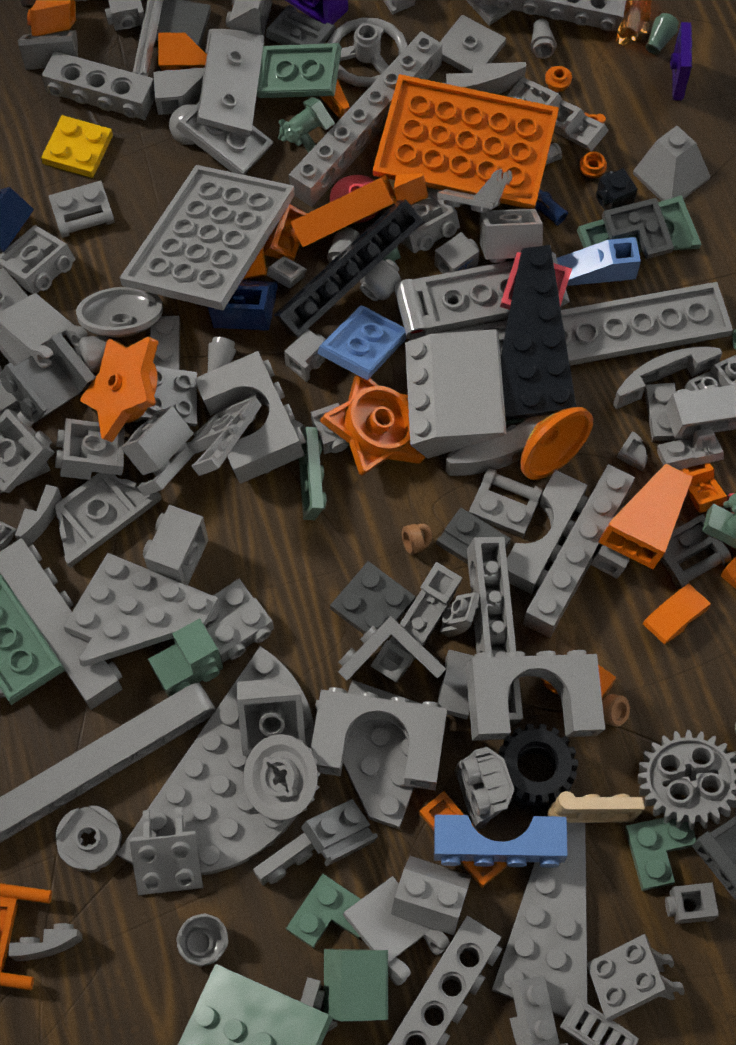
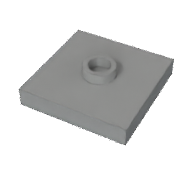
[440,15,506,73]

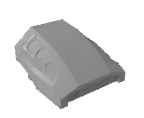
[454,747,514,830]

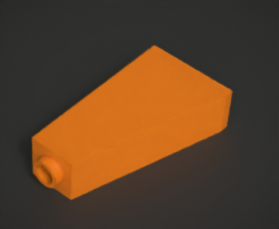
[290,175,397,247]
[598,464,692,569]

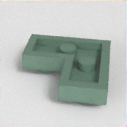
[625,818,696,891]
[286,874,361,949]

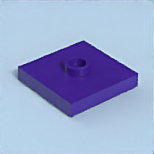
[670,22,692,100]

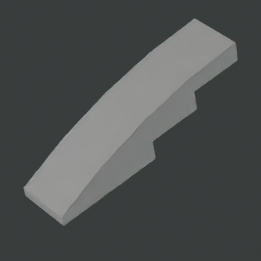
[445,62,526,94]
[507,77,608,152]

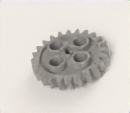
[638,730,736,830]

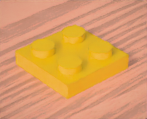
[41,115,113,178]

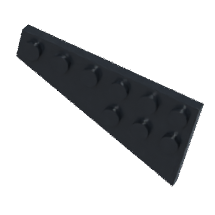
[501,245,576,420]

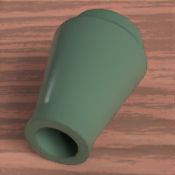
[645,13,679,55]

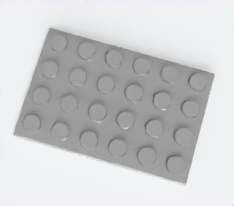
[120,165,296,310]

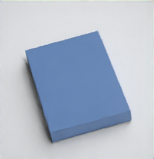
[317,305,407,380]

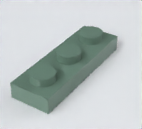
[299,427,327,520]

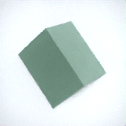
[324,949,388,1022]

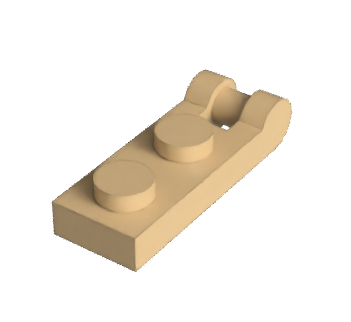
[548,791,645,823]

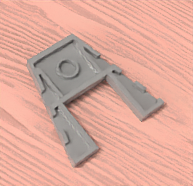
[137,396,262,496]

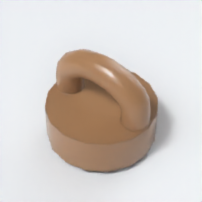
[402,523,432,555]
[602,694,630,727]

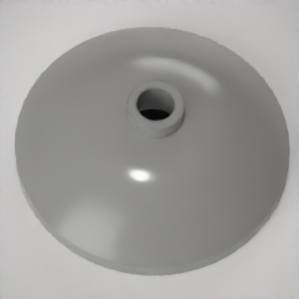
[76,287,163,338]

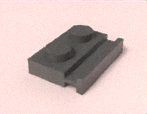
[436,507,511,564]
[301,799,378,866]

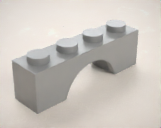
[507,470,589,594]

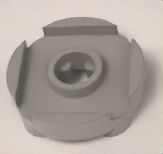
[56,806,122,873]

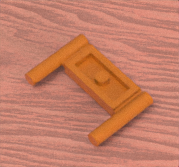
[0,883,52,990]

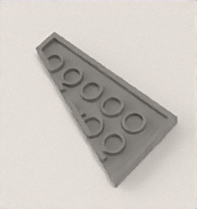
[491,823,588,1025]

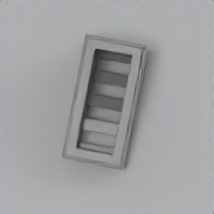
[560,998,639,1045]

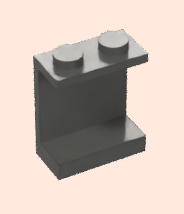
[0,332,96,423]

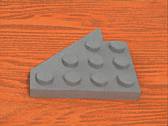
[64,553,218,667]
[315,680,421,830]

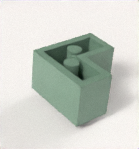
[148,618,223,698]

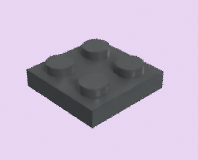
[330,561,416,635]

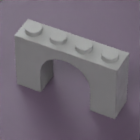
[194,351,306,484]
[466,650,605,741]
[311,687,447,791]

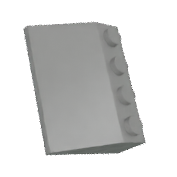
[405,329,507,459]

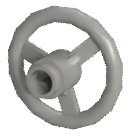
[327,17,408,88]

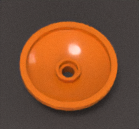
[521,407,593,480]

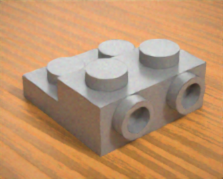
[381,187,460,253]
[0,225,76,294]
[0,409,55,493]
[55,418,125,480]
[205,579,274,662]

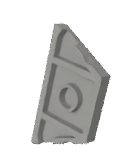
[55,473,162,568]

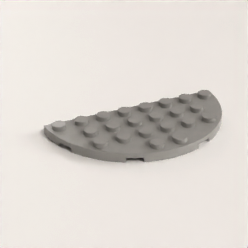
[117,646,314,875]

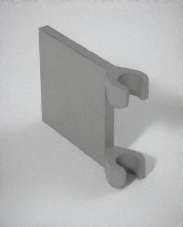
[0,293,87,368]
[342,876,450,986]

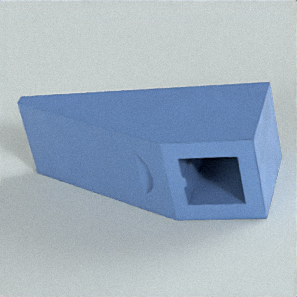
[557,237,641,286]

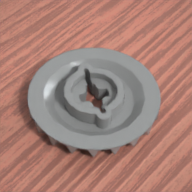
[243,734,321,820]

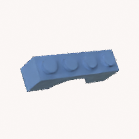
[434,815,568,868]

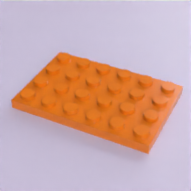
[373,74,559,209]

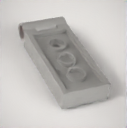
[394,260,514,340]

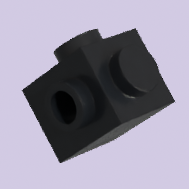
[596,168,638,211]

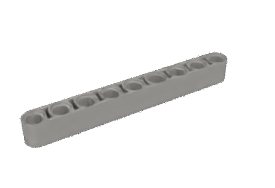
[0,683,216,843]

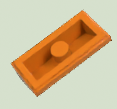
[263,204,307,261]

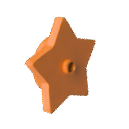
[80,336,158,442]
[320,375,425,476]

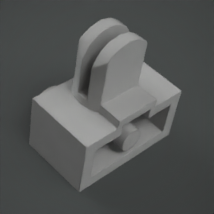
[121,406,194,475]

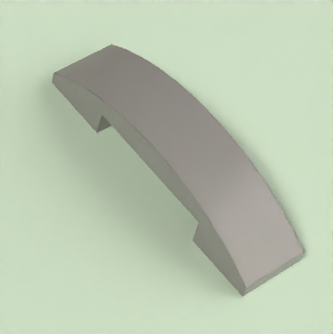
[613,347,722,409]
[371,562,463,683]

